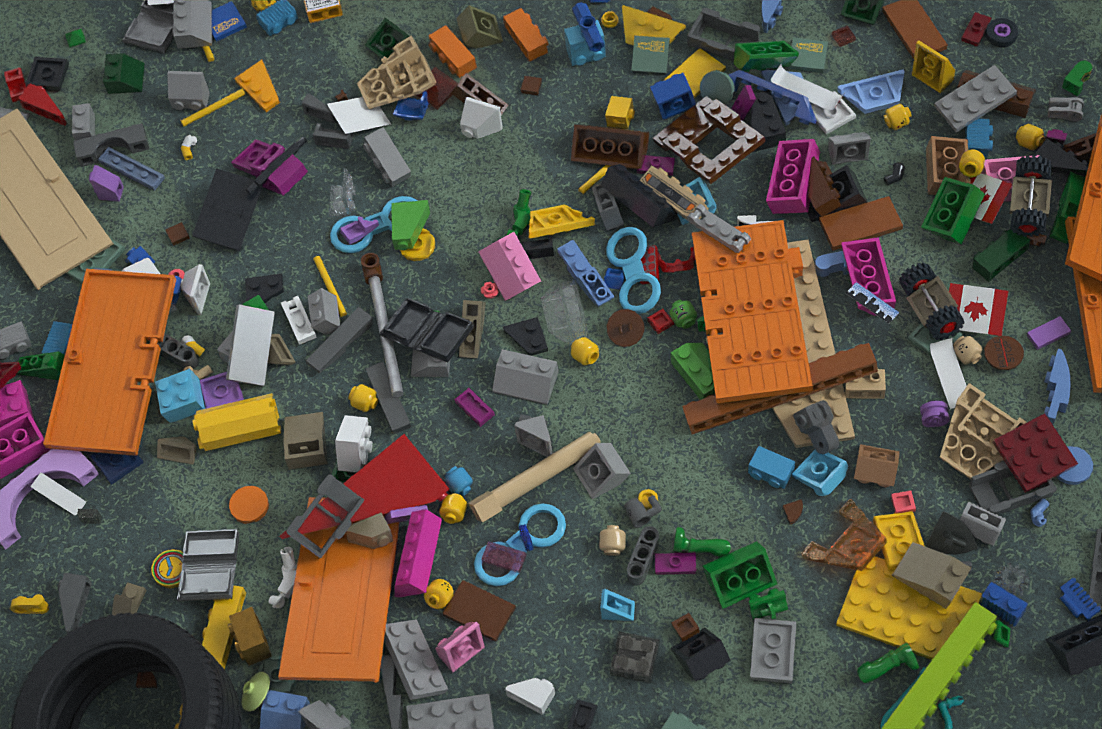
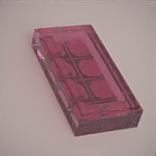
[481,541,527,573]

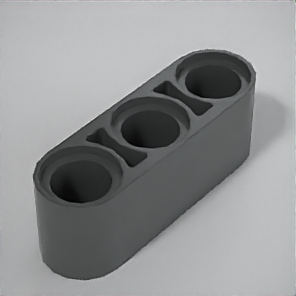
[149,333,199,369]
[627,526,659,586]

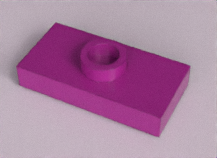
[731,85,756,121]
[1045,129,1067,145]
[637,156,675,176]
[454,388,495,427]
[655,553,696,575]

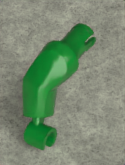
[507,189,531,237]

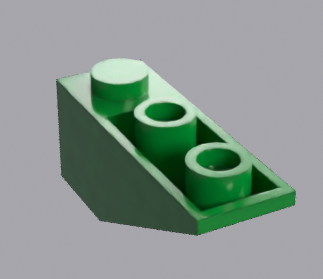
[16,351,65,380]

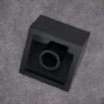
[670,628,731,682]

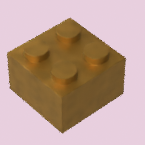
[228,607,272,666]

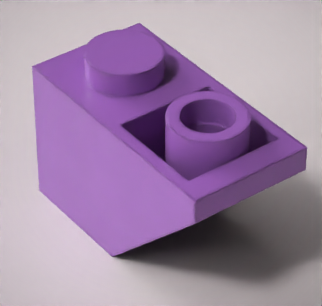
[89,165,124,202]

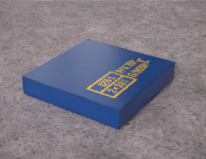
[212,1,247,42]

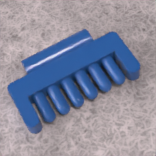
[1060,578,1101,620]

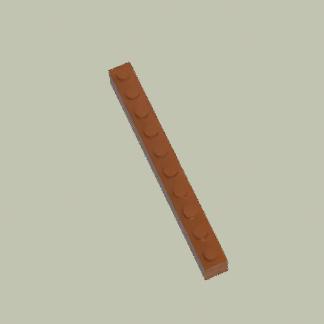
[682,343,878,434]

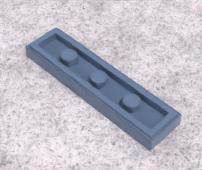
[98,147,165,191]

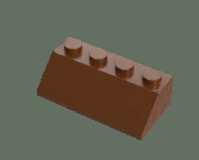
[957,70,1036,118]
[571,124,649,169]

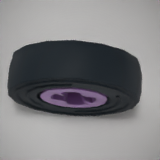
[986,18,1018,47]

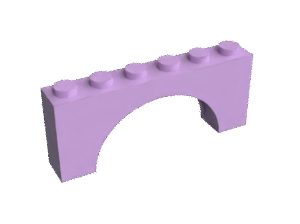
[0,449,99,550]

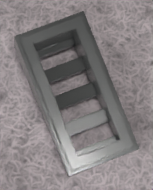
[302,94,337,123]

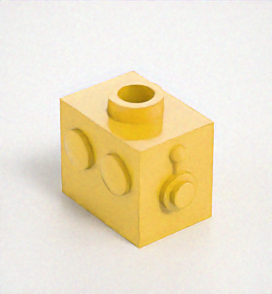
[605,96,635,129]

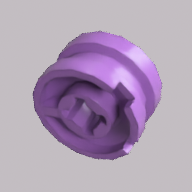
[920,401,950,427]

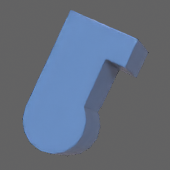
[815,251,849,277]

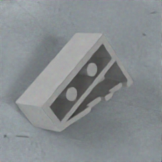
[363,127,411,187]

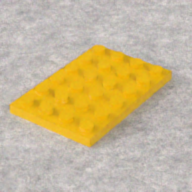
[836,552,982,660]

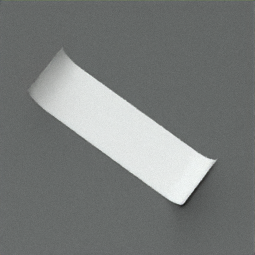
[771,65,845,110]
[930,338,967,409]

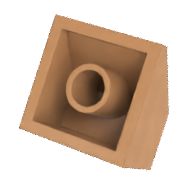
[854,444,899,487]

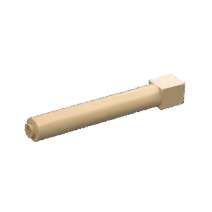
[468,432,601,522]

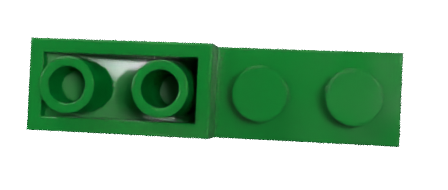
[1049,172,1085,244]

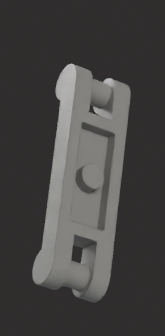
[687,204,751,253]

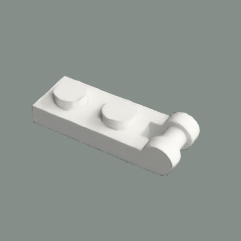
[281,296,317,345]

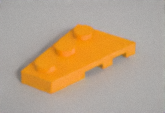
[234,60,280,112]

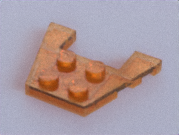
[801,499,887,571]

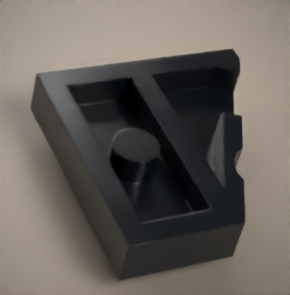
[245,273,284,303]
[503,317,548,356]

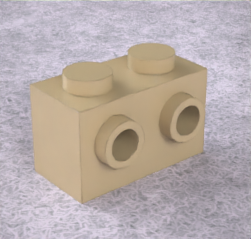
[845,369,886,399]

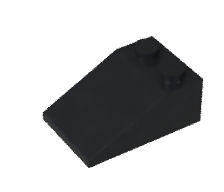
[807,165,867,222]

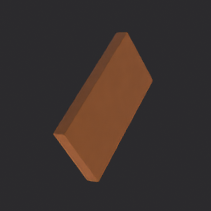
[882,0,947,59]
[819,196,903,251]

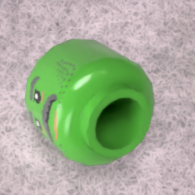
[669,300,698,329]

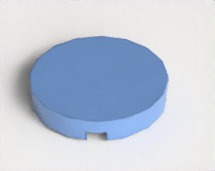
[1057,446,1093,485]

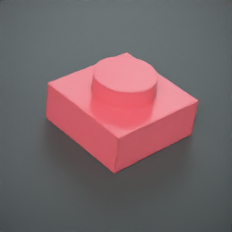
[891,491,916,514]

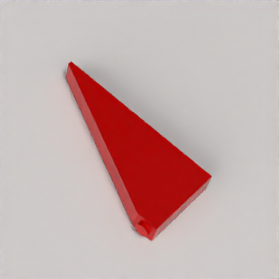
[280,434,449,539]

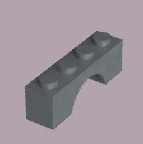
[73,123,150,167]

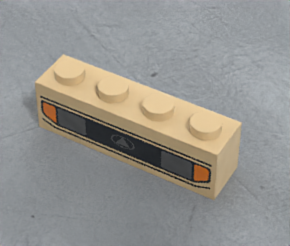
[640,166,709,220]

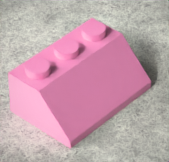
[478,232,541,301]

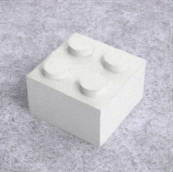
[335,415,372,472]

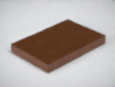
[442,580,516,642]

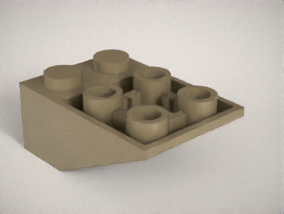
[284,412,328,470]

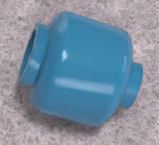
[444,466,473,496]

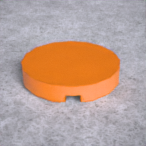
[229,486,269,524]

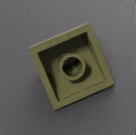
[456,6,503,49]

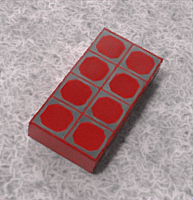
[640,245,659,284]

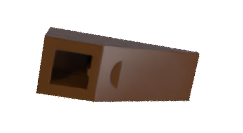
[808,157,841,217]

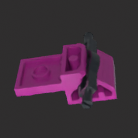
[231,136,308,195]

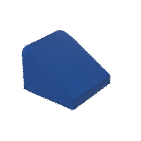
[604,268,625,290]

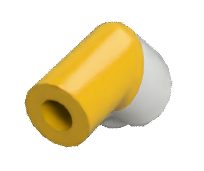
[181,135,197,161]
[181,335,205,357]

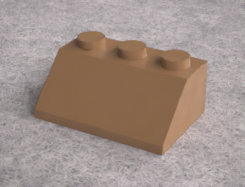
[926,136,970,195]

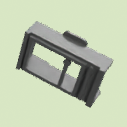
[687,8,760,61]
[969,461,1057,515]
[287,475,365,558]

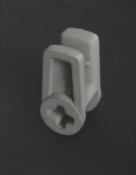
[1047,97,1084,121]

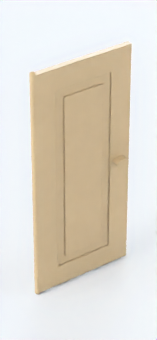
[0,109,113,290]

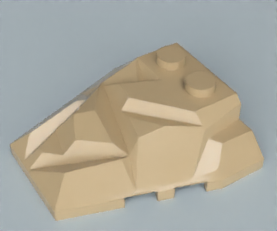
[357,36,436,109]
[939,383,1027,479]

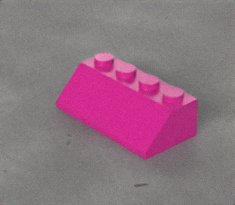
[841,237,896,316]
[395,509,442,597]

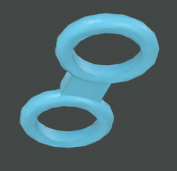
[330,196,418,253]
[606,227,661,314]
[474,503,566,587]

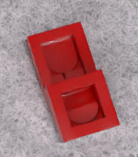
[4,67,27,103]

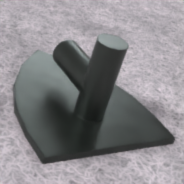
[925,511,977,554]

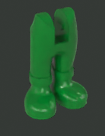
[673,527,731,557]
[857,643,919,683]

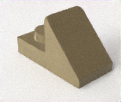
[112,582,147,616]

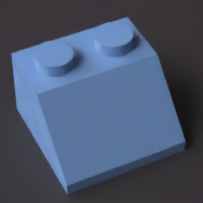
[260,690,310,729]

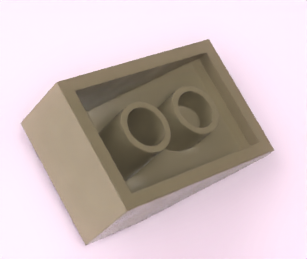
[892,542,971,609]

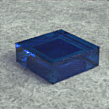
[519,524,534,552]

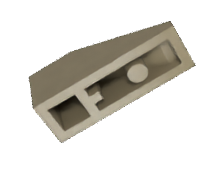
[459,300,486,358]

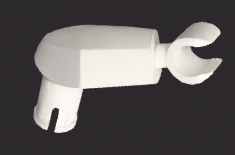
[269,547,298,608]

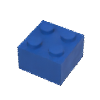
[650,73,696,120]

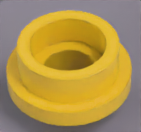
[601,11,619,28]

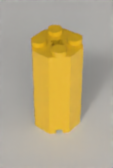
[192,393,282,451]

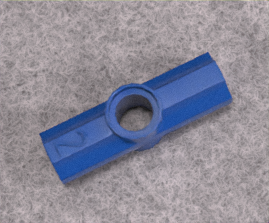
[572,2,604,53]

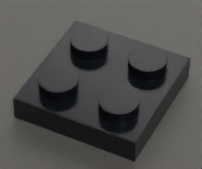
[26,57,69,91]

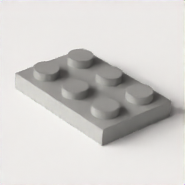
[750,618,796,683]

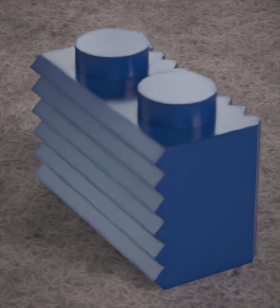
[979,582,1028,627]

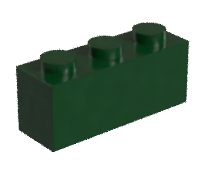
[972,229,1030,282]

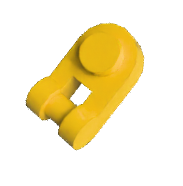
[10,594,49,614]

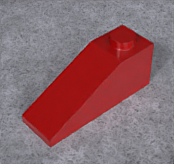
[18,83,67,126]

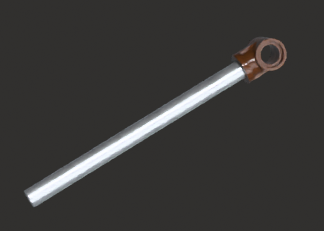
[361,253,403,397]

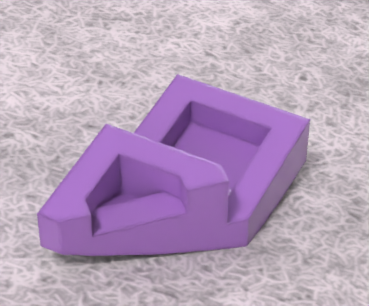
[340,217,379,245]

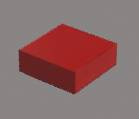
[647,309,674,334]

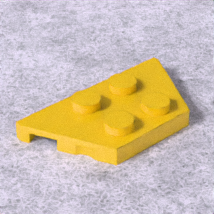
[622,5,686,46]
[529,205,595,238]

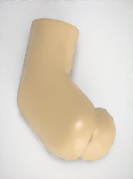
[183,365,213,380]

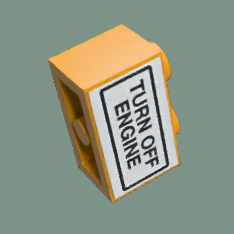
[304,0,343,23]

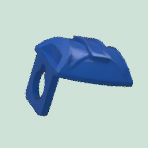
[393,91,429,121]

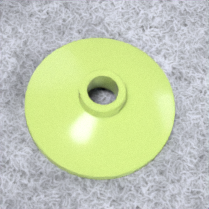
[241,672,270,711]

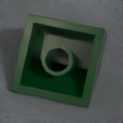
[103,53,145,94]

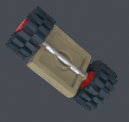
[1010,155,1052,237]
[899,263,964,340]

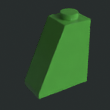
[391,200,430,250]

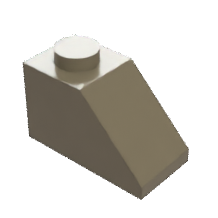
[346,513,393,549]

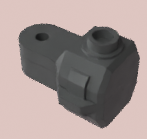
[793,400,839,454]

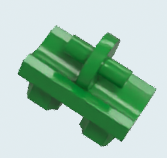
[748,588,788,620]

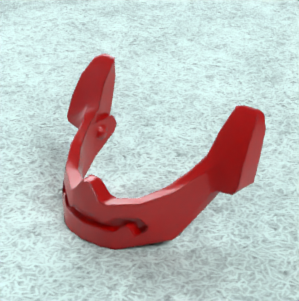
[658,247,695,274]

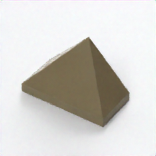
[268,334,296,365]
[157,436,196,464]

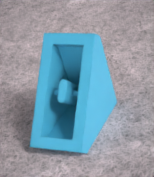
[601,589,635,621]

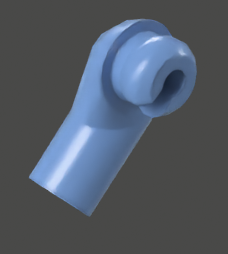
[1030,498,1050,527]

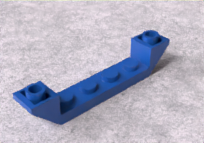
[729,70,817,125]

